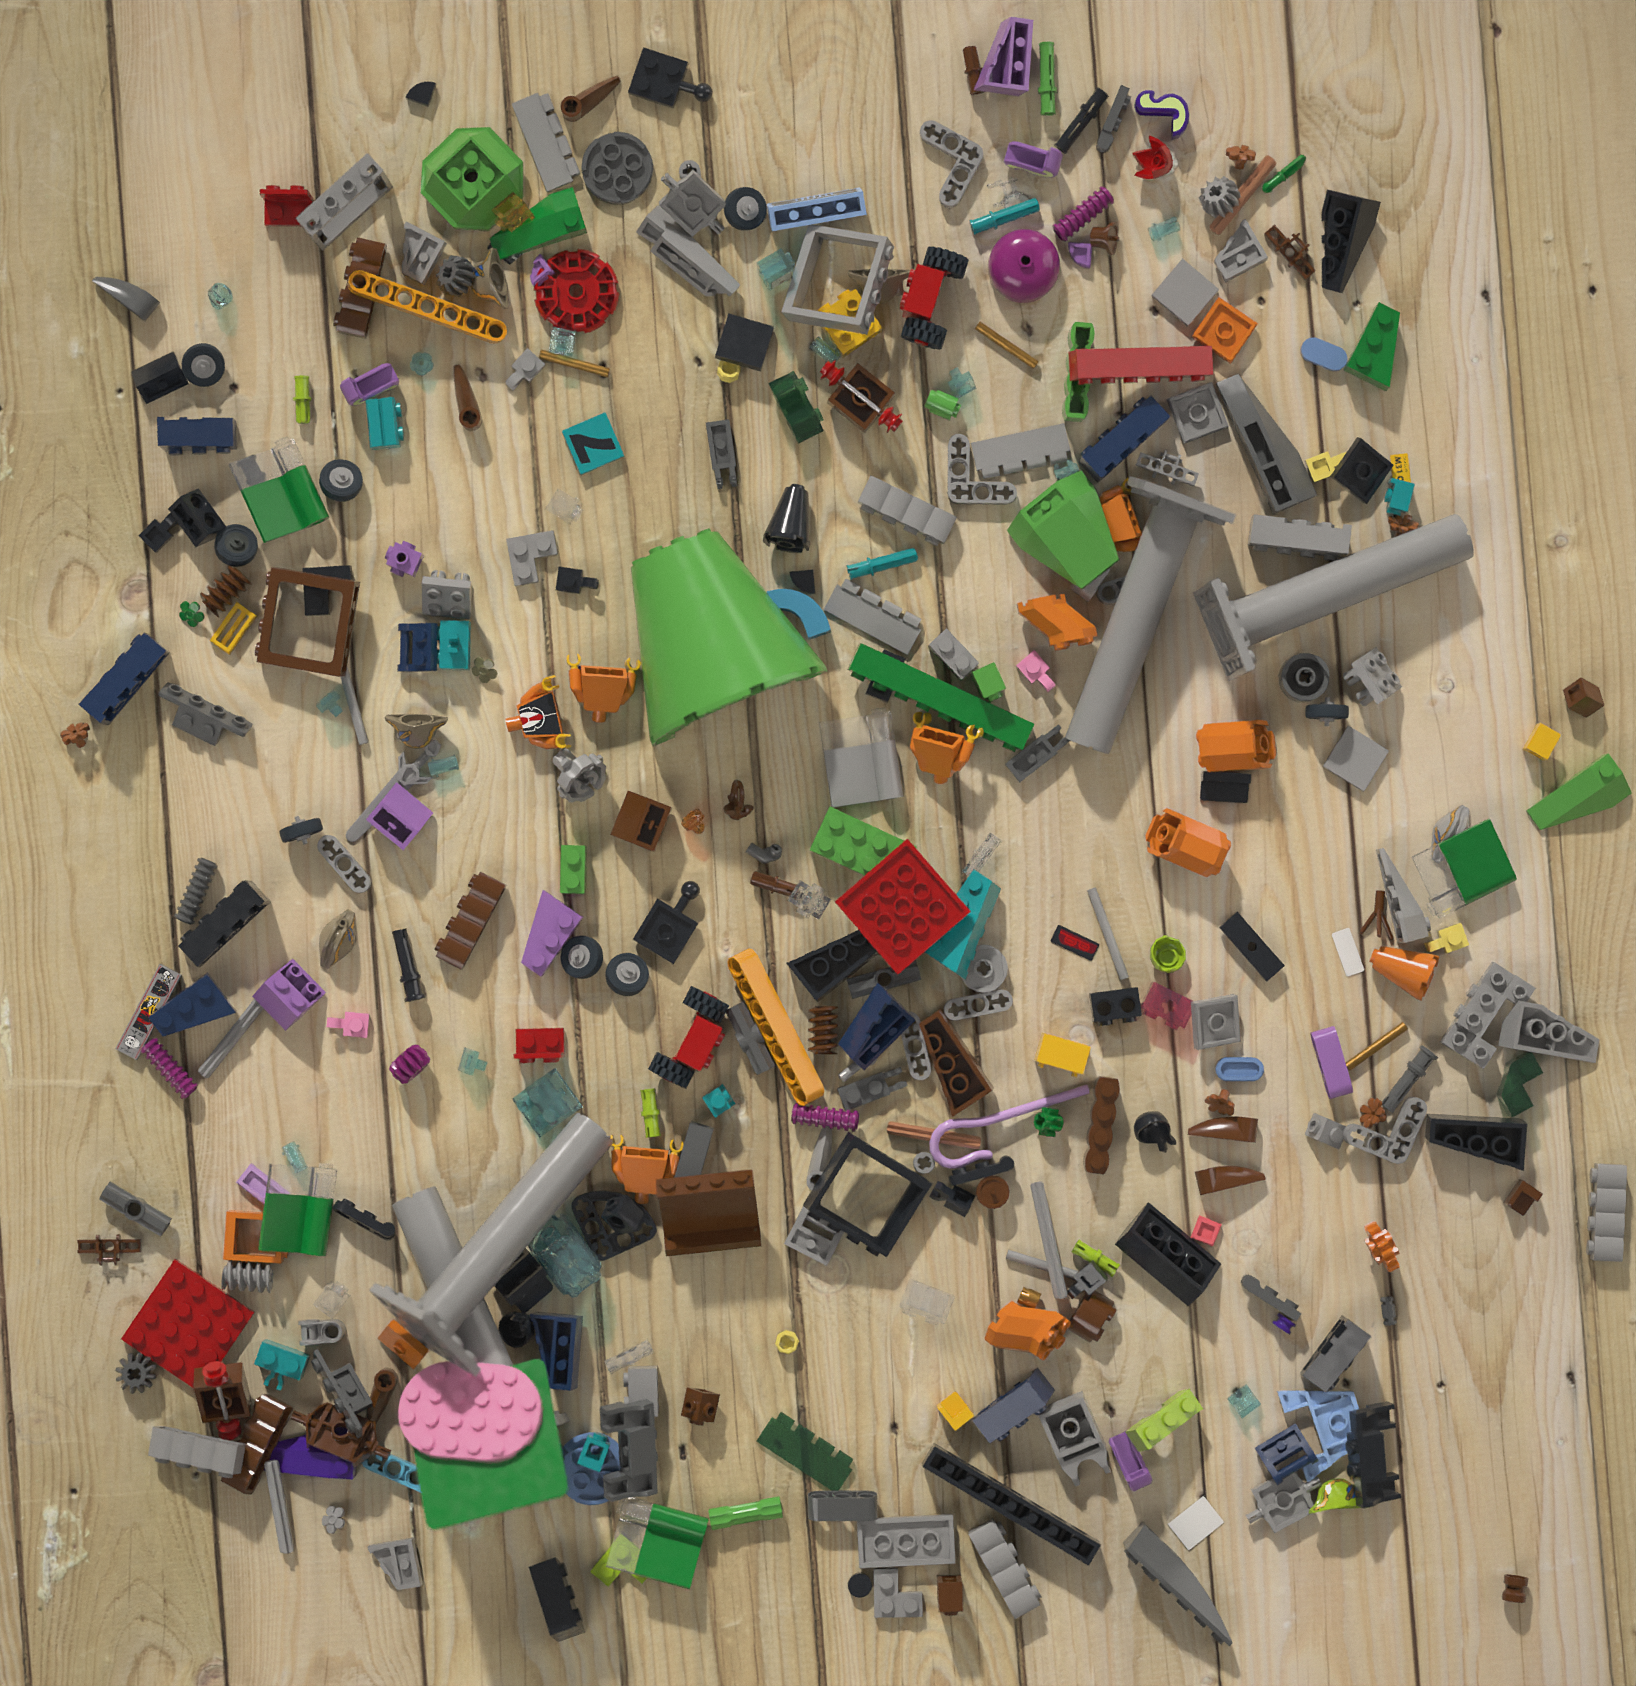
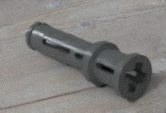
[1382,1045,1439,1113]

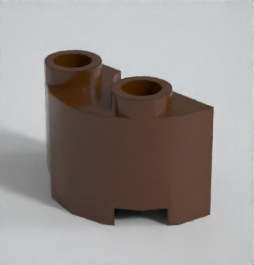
[1068,1290,1117,1343]

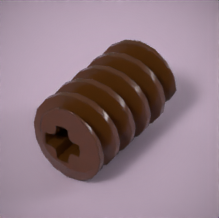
[200,565,252,618]
[808,1006,838,1054]

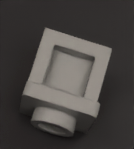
[1305,1113,1346,1149]

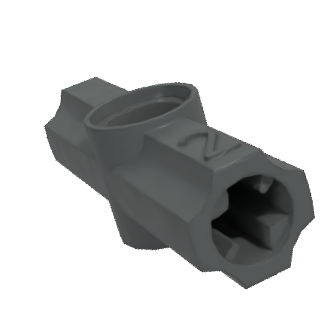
[847,960,921,999]
[726,1002,775,1075]
[99,1181,172,1236]

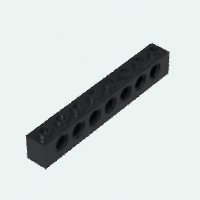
[922,1443,1101,1566]

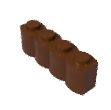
[333,237,387,339]
[434,872,507,970]
[1083,1076,1120,1175]
[221,1394,293,1494]

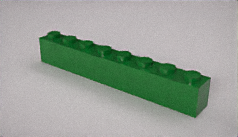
[847,643,1034,752]

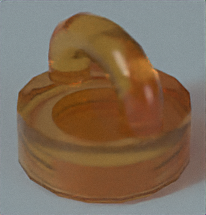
[681,809,705,834]

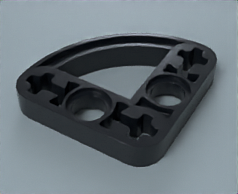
[571,1190,657,1261]

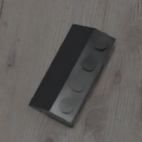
[1115,1202,1221,1306]

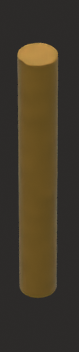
[975,322,1039,369]
[539,349,610,378]
[1346,1022,1408,1071]

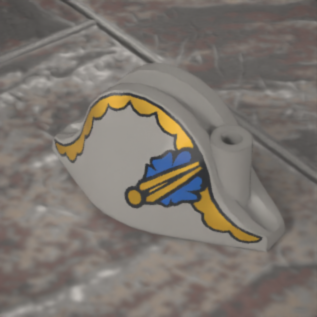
[1431,805,1469,863]

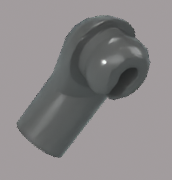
[746,843,782,864]

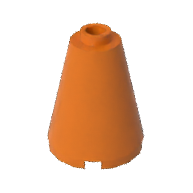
[1369,946,1440,1001]

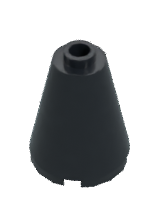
[763,484,810,553]

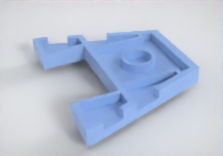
[1277,1390,1359,1482]

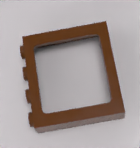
[255,567,360,677]

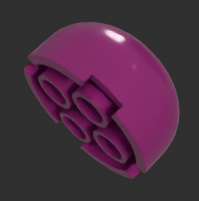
[988,229,1060,303]

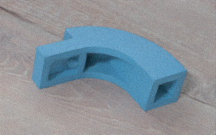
[767,589,831,640]

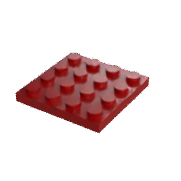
[835,838,971,975]
[121,1259,255,1388]

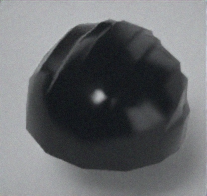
[1134,1111,1177,1153]
[498,1311,535,1348]

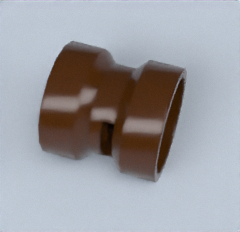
[1502,1574,1529,1603]

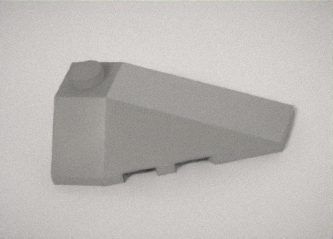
[1498,1001,1600,1063]

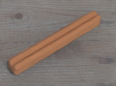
[1209,155,1277,235]
[887,1121,981,1149]

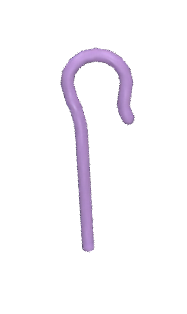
[929,1084,1090,1169]

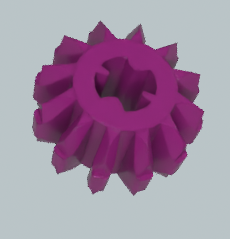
[389,1045,431,1084]

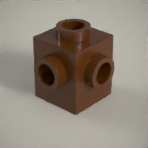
[681,1387,720,1426]

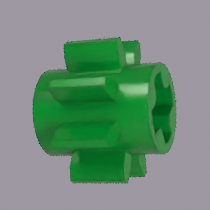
[1034,1107,1064,1137]

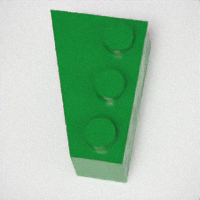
[1343,302,1400,391]

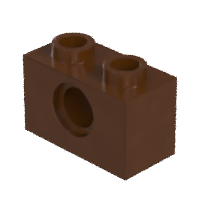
[937,1575,963,1616]

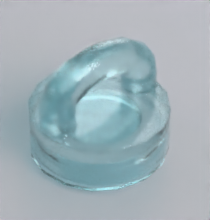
[208,283,233,310]

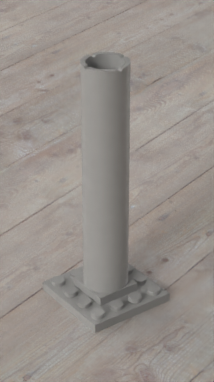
[1065,476,1236,754]
[1193,514,1474,682]
[369,1113,613,1377]
[392,1186,569,1427]

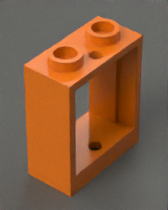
[223,1210,289,1264]

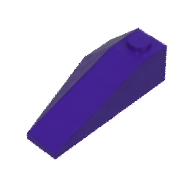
[264,1427,357,1480]

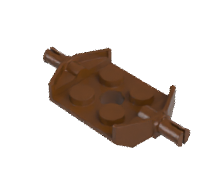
[291,1402,392,1467]

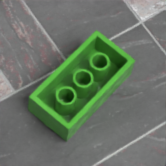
[810,807,917,876]

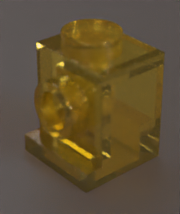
[492,192,535,232]

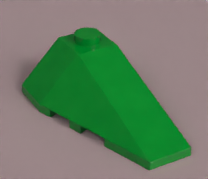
[489,187,587,261]

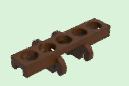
[1264,224,1316,280]
[77,1234,141,1266]

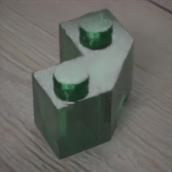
[768,371,824,444]
[1497,1051,1543,1117]

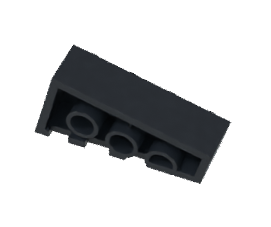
[178,880,271,967]

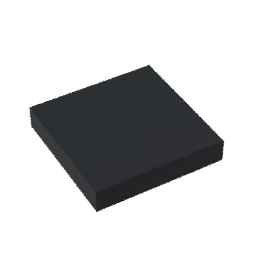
[715,313,774,372]
[1330,437,1394,504]

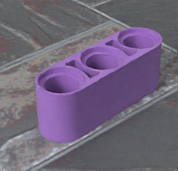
[1310,1026,1353,1099]

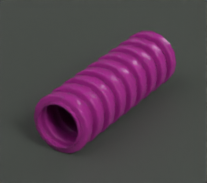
[1052,186,1114,242]
[140,1038,198,1099]
[791,1103,859,1132]

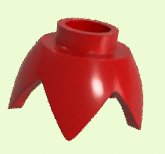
[1132,135,1173,179]

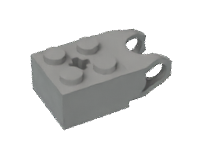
[1038,1391,1111,1487]

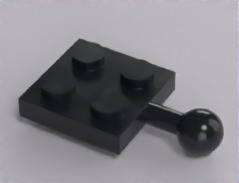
[628,47,713,109]
[633,881,700,964]

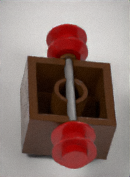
[820,360,903,433]
[194,1361,251,1441]

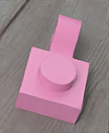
[1016,650,1056,692]
[326,1012,370,1038]

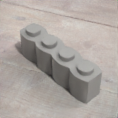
[858,475,957,546]
[1586,1163,1627,1262]
[148,1426,245,1478]
[968,1518,1042,1619]

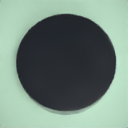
[848,1572,872,1598]

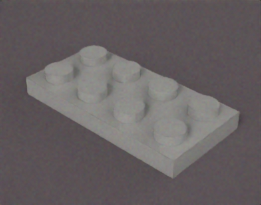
[857,1514,955,1568]

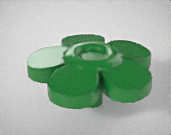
[179,601,205,627]

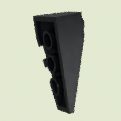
[1321,189,1381,293]

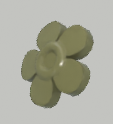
[472,657,498,683]

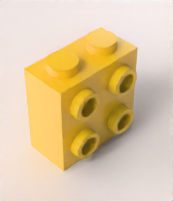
[817,289,883,358]

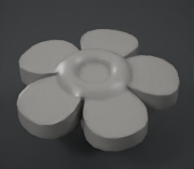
[322,1506,345,1534]

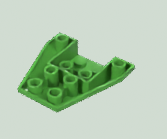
[1007,470,1120,589]

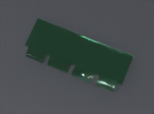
[756,1412,853,1491]

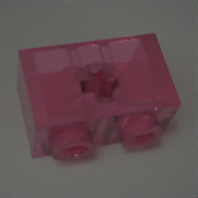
[1141,981,1193,1030]

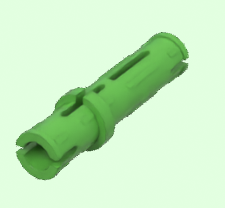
[1038,42,1057,116]

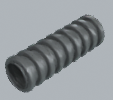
[174,858,218,925]

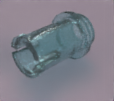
[1148,216,1180,241]
[810,336,841,364]
[428,755,459,777]
[282,1141,308,1173]

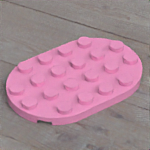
[398,1361,542,1462]

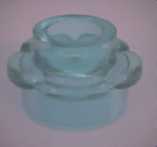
[410,352,434,376]

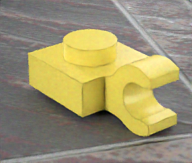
[1305,451,1347,483]
[1424,923,1469,953]

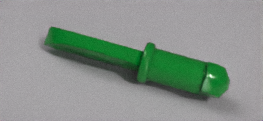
[1262,155,1306,193]

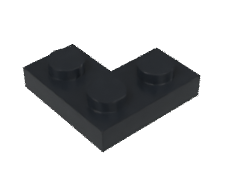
[302,565,352,616]

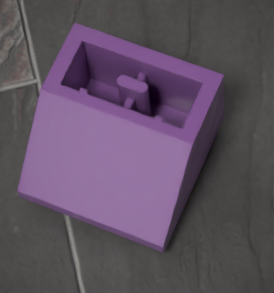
[366,782,433,850]
[252,959,326,1031]

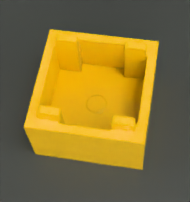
[1034,1033,1091,1078]

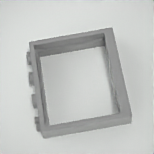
[296,153,393,251]
[781,224,894,335]

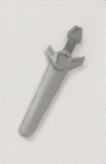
[346,739,441,842]

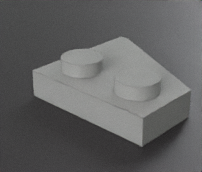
[1214,219,1268,282]
[402,222,447,285]
[367,1537,423,1590]

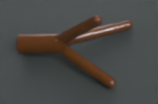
[1359,890,1394,940]

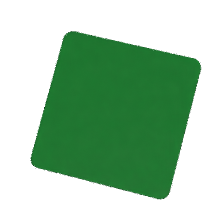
[413,1359,568,1530]

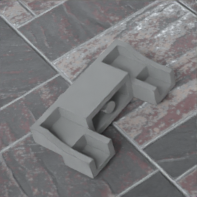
[1440,962,1536,1069]

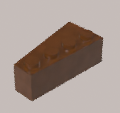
[919,1008,994,1117]

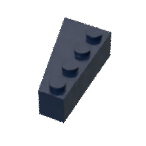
[1079,396,1170,483]
[78,632,170,726]

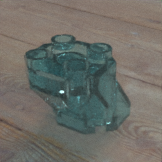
[528,1214,601,1297]

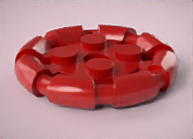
[533,249,619,335]

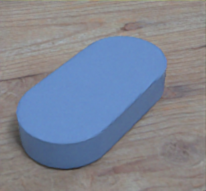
[1300,337,1347,371]
[1215,1057,1264,1081]

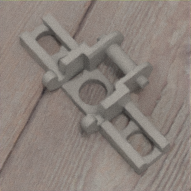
[1136,449,1199,486]

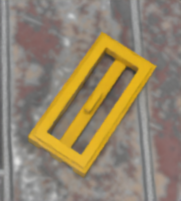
[209,602,257,655]

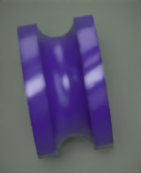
[1272,1313,1296,1335]

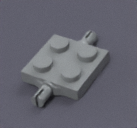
[659,170,726,237]
[1246,1472,1322,1533]

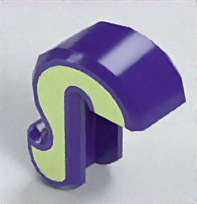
[1134,90,1190,140]

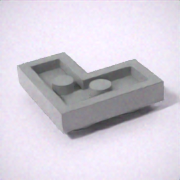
[506,530,558,587]
[874,1568,923,1618]

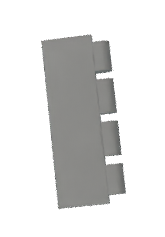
[512,93,580,192]
[971,423,1070,479]
[824,578,921,655]

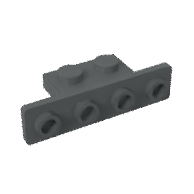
[158,682,253,746]
[311,1349,373,1438]

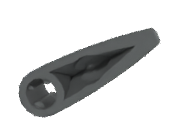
[92,277,160,321]

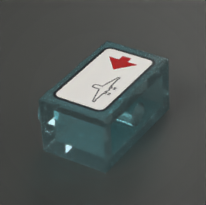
[756,248,795,291]

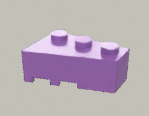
[974,17,1033,96]
[521,890,584,976]

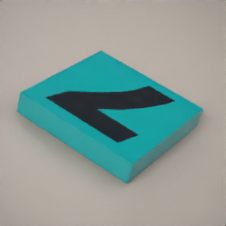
[562,412,625,475]

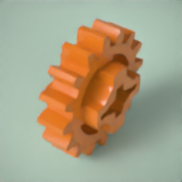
[1364,1221,1400,1273]

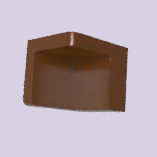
[1563,678,1605,718]
[1503,1179,1543,1216]

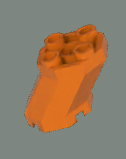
[1016,594,1097,651]
[1196,720,1276,772]
[1145,808,1231,877]
[984,1301,1071,1361]

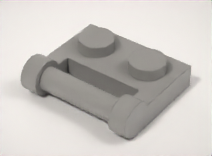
[784,1206,844,1266]

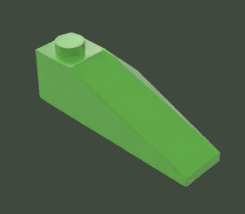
[1526,753,1632,830]

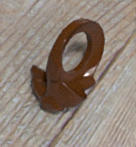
[723,780,754,820]

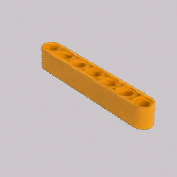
[347,270,507,344]
[727,948,824,1106]

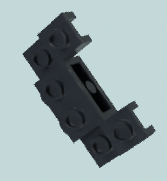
[1345,1401,1401,1508]

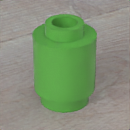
[924,390,961,420]

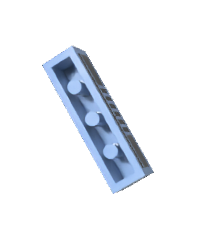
[767,188,867,231]

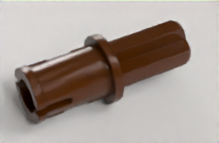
[963,46,984,95]
[750,871,798,899]

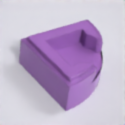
[1068,242,1092,269]
[530,254,555,286]

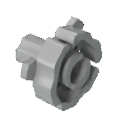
[553,748,606,802]

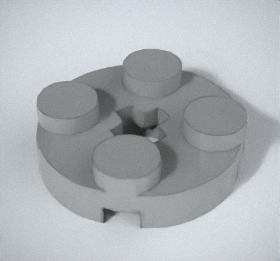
[961,945,1008,993]

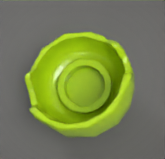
[1150,935,1186,973]

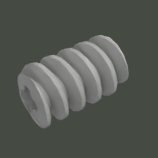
[221,1260,273,1293]

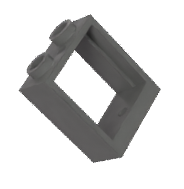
[674,1121,714,1178]

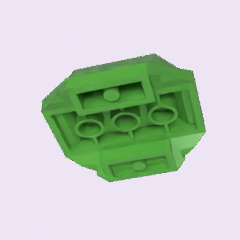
[421,127,523,231]

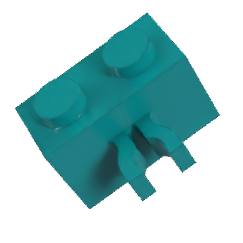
[437,620,471,670]
[254,1339,311,1391]

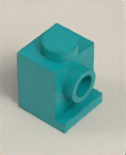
[1384,478,1415,516]
[702,1084,736,1118]
[577,1432,611,1472]

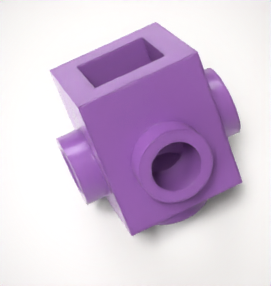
[385,541,424,577]

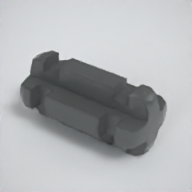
[1380,1296,1397,1326]

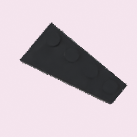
[786,930,879,1002]
[1425,1114,1527,1171]

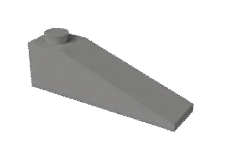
[1376,848,1431,943]

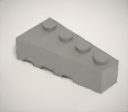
[1248,515,1352,561]

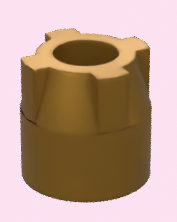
[1017,1287,1041,1308]

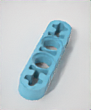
[362,1454,421,1493]

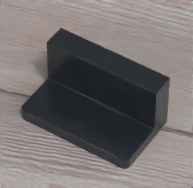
[131,352,189,404]
[1200,771,1252,803]

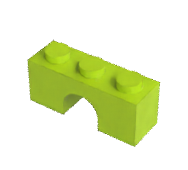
[1125,1389,1203,1452]

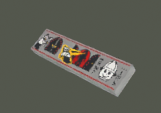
[115,964,182,1060]

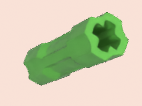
[708,1496,783,1530]

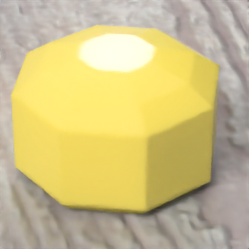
[717,360,741,383]
[775,1330,799,1354]

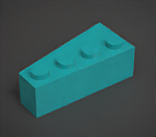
[925,869,1001,980]

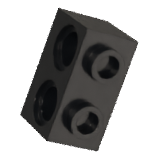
[168,488,227,547]
[1089,987,1142,1026]

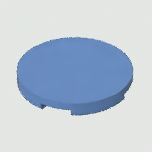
[563,1432,620,1505]

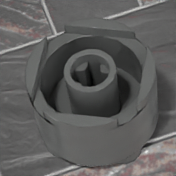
[1278,653,1329,702]

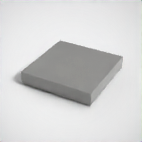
[1151,259,1219,327]
[1167,382,1229,444]
[1322,726,1389,792]
[1191,994,1241,1050]

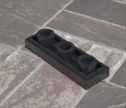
[1219,912,1285,982]

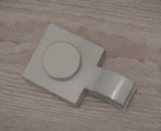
[506,348,545,390]

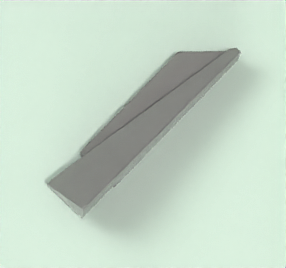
[636,205,740,296]

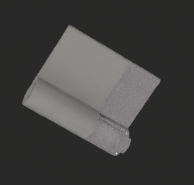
[819,708,904,807]

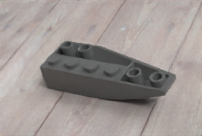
[1216,374,1317,515]
[1123,1522,1233,1646]

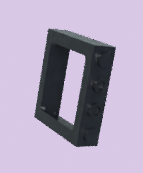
[803,1132,932,1257]

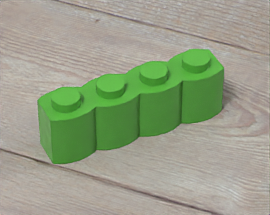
[1062,322,1095,422]

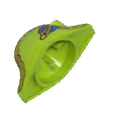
[1309,1478,1361,1514]

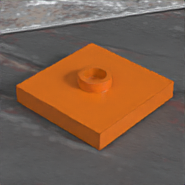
[1191,297,1258,364]
[377,1319,429,1370]

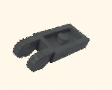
[1096,85,1131,153]
[706,419,737,489]
[1005,724,1071,783]
[837,1067,908,1111]
[1241,1274,1302,1322]

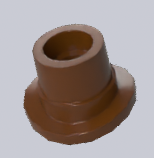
[1090,222,1120,255]
[976,1175,1010,1209]

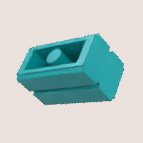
[366,397,404,450]

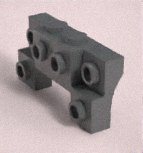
[600,1399,658,1502]

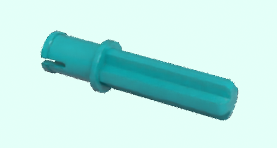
[969,198,1040,235]
[846,548,918,580]

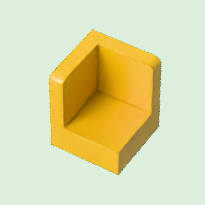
[1523,723,1561,761]
[937,1391,974,1431]

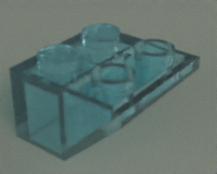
[512,1068,583,1137]

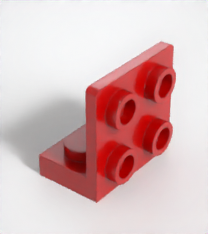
[260,185,313,227]
[513,1028,565,1063]

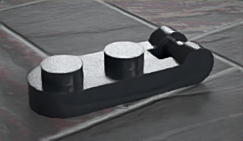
[948,1155,1014,1186]
[332,1198,395,1241]

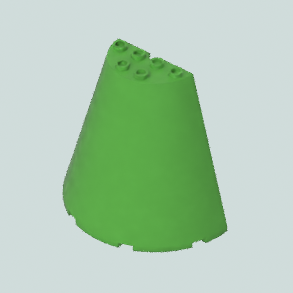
[631,528,828,746]

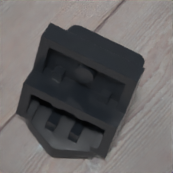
[494,1248,553,1313]

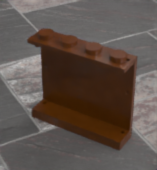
[656,1169,762,1257]

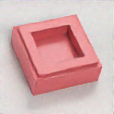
[1190,1215,1222,1246]

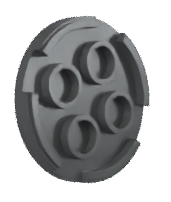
[582,132,653,204]

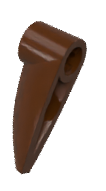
[561,75,621,122]
[453,364,482,431]
[1188,1116,1258,1143]
[1195,1166,1266,1195]
[365,1368,398,1424]

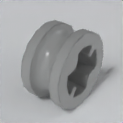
[913,1152,935,1174]

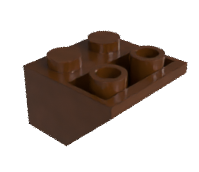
[610,791,672,852]

